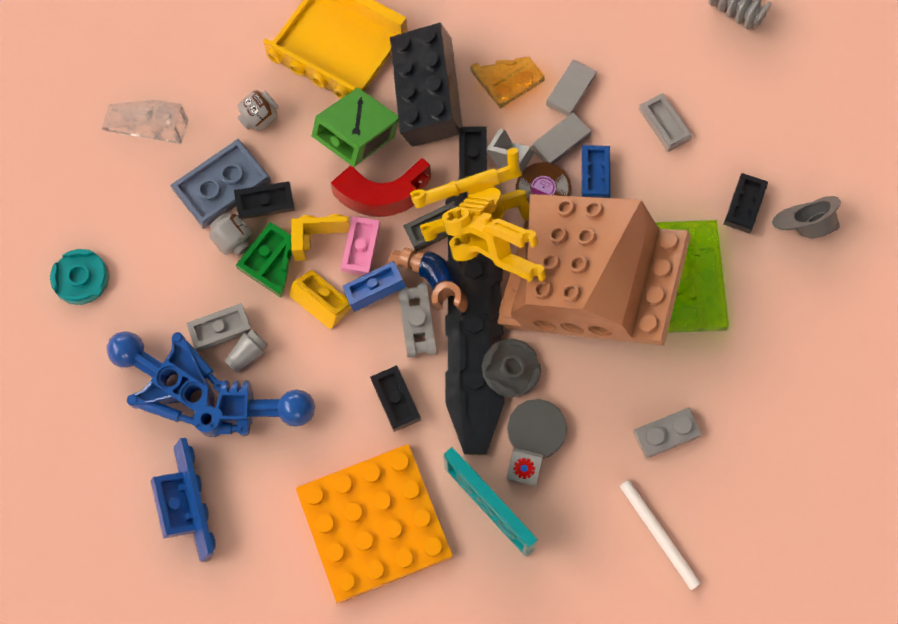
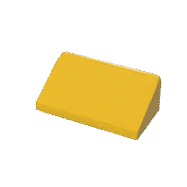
[289,270,351,329]

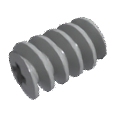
[709,0,771,30]

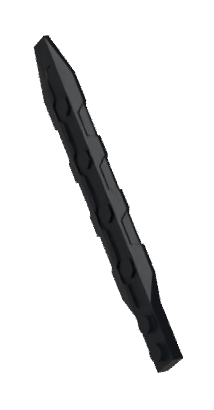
[445,126,505,455]

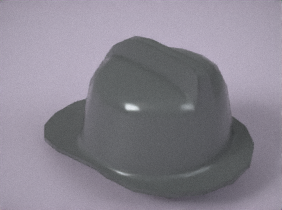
[772,196,841,239]

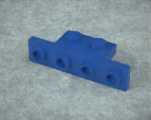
[150,438,216,562]

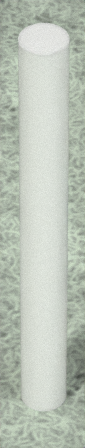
[619,480,701,590]

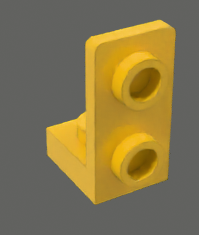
[291,214,350,261]

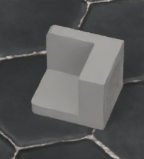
[486,129,534,172]

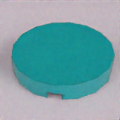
[50,249,109,305]

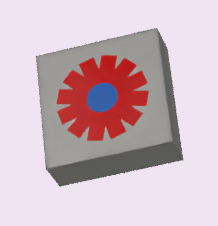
[506,448,543,486]

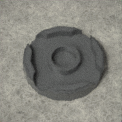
[482,339,541,398]
[507,399,567,459]

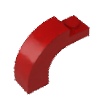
[330,157,431,217]

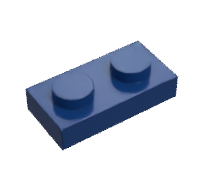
[343,261,406,312]

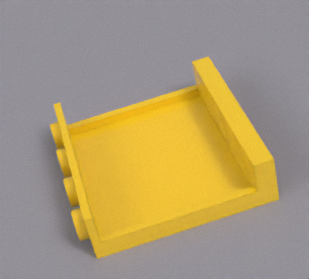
[263,0,408,99]

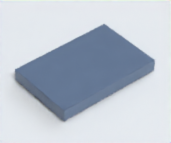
[170,139,271,229]

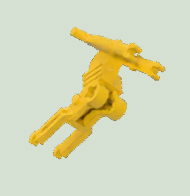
[410,148,546,282]

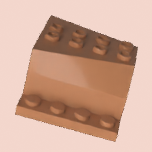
[498,194,691,346]

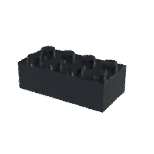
[390,22,463,147]

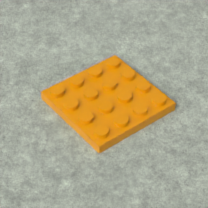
[295,444,453,604]

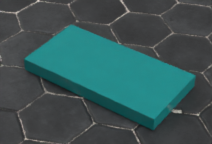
[444,447,538,557]

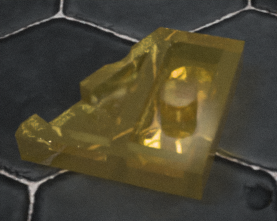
[470,56,545,109]

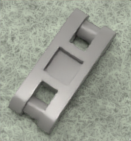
[399,283,436,358]

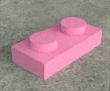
[341,216,380,276]

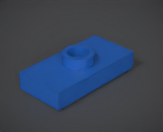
[581,145,610,198]

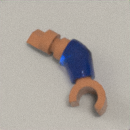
[387,247,468,313]

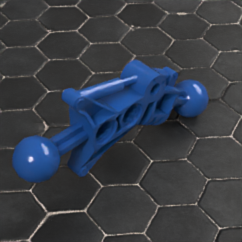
[107,331,315,437]

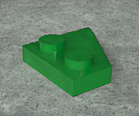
[236,222,292,298]

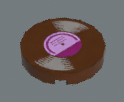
[515,162,572,205]

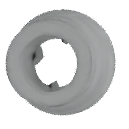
[225,329,268,373]

